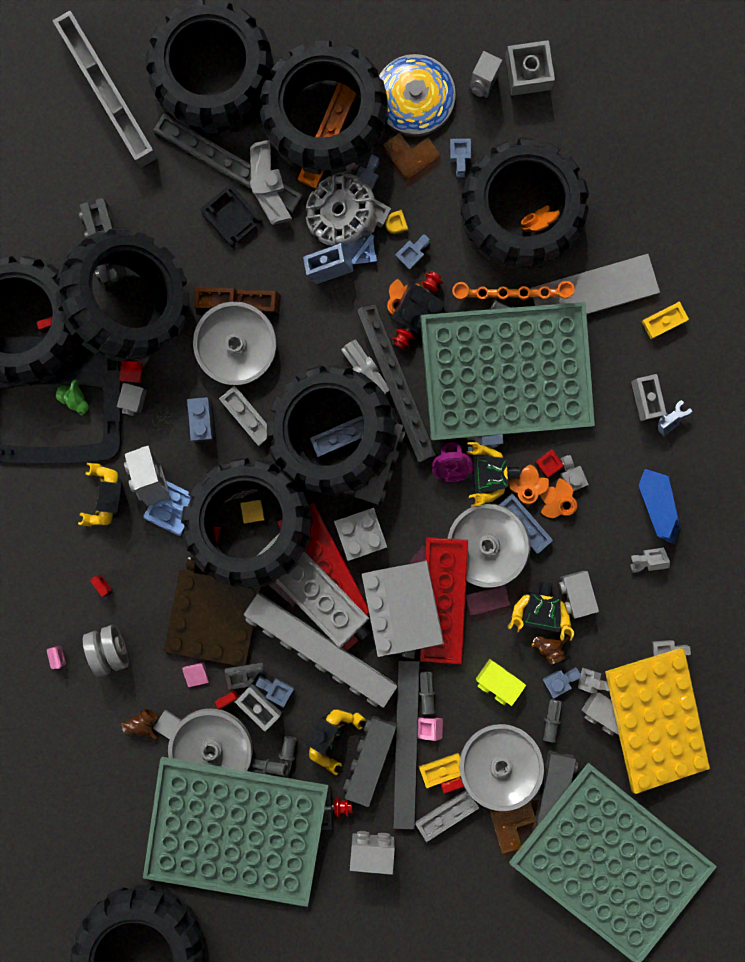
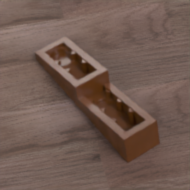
[194,287,281,314]

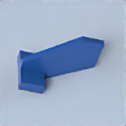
[638,469,681,544]

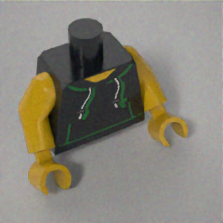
[466,442,520,507]
[78,463,121,527]
[508,582,574,641]
[306,710,366,775]

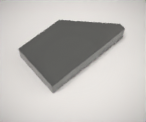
[225,663,263,690]

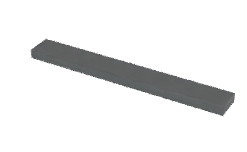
[153,113,303,214]
[357,305,436,462]
[393,660,419,829]

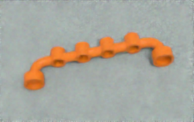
[452,281,575,301]

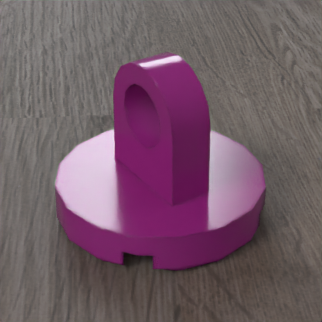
[432,442,474,482]

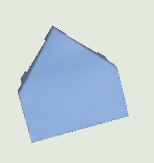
[342,221,377,265]

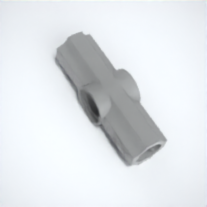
[341,340,389,394]

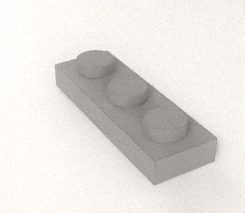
[219,386,267,446]
[415,790,479,842]

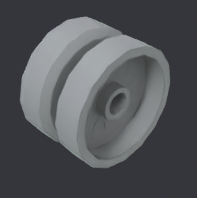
[83,624,129,678]

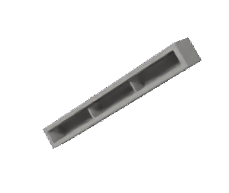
[53,11,157,168]
[244,592,397,708]

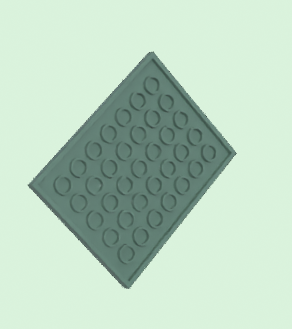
[420,302,595,440]
[143,757,328,907]
[509,763,717,962]

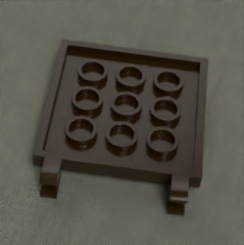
[164,557,261,666]

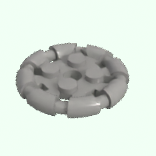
[305,173,375,246]

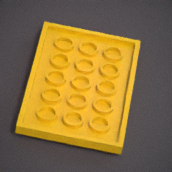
[605,648,710,794]

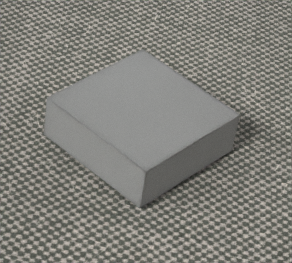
[153,710,181,739]

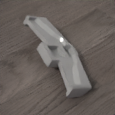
[250,140,292,225]

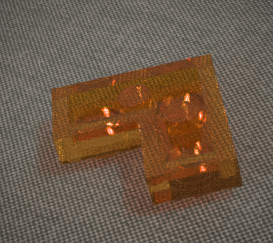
[383,133,440,179]
[490,801,536,854]

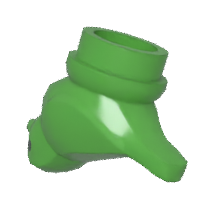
[56,379,89,416]

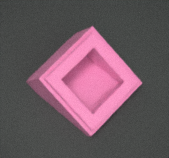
[47,645,66,669]
[182,662,209,687]
[417,717,443,741]

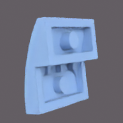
[143,481,191,537]

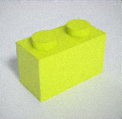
[476,659,526,706]

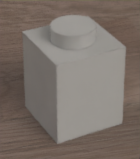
[117,383,147,416]

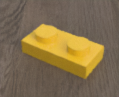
[641,302,689,339]
[419,753,460,788]

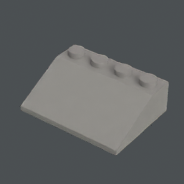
[362,561,444,657]

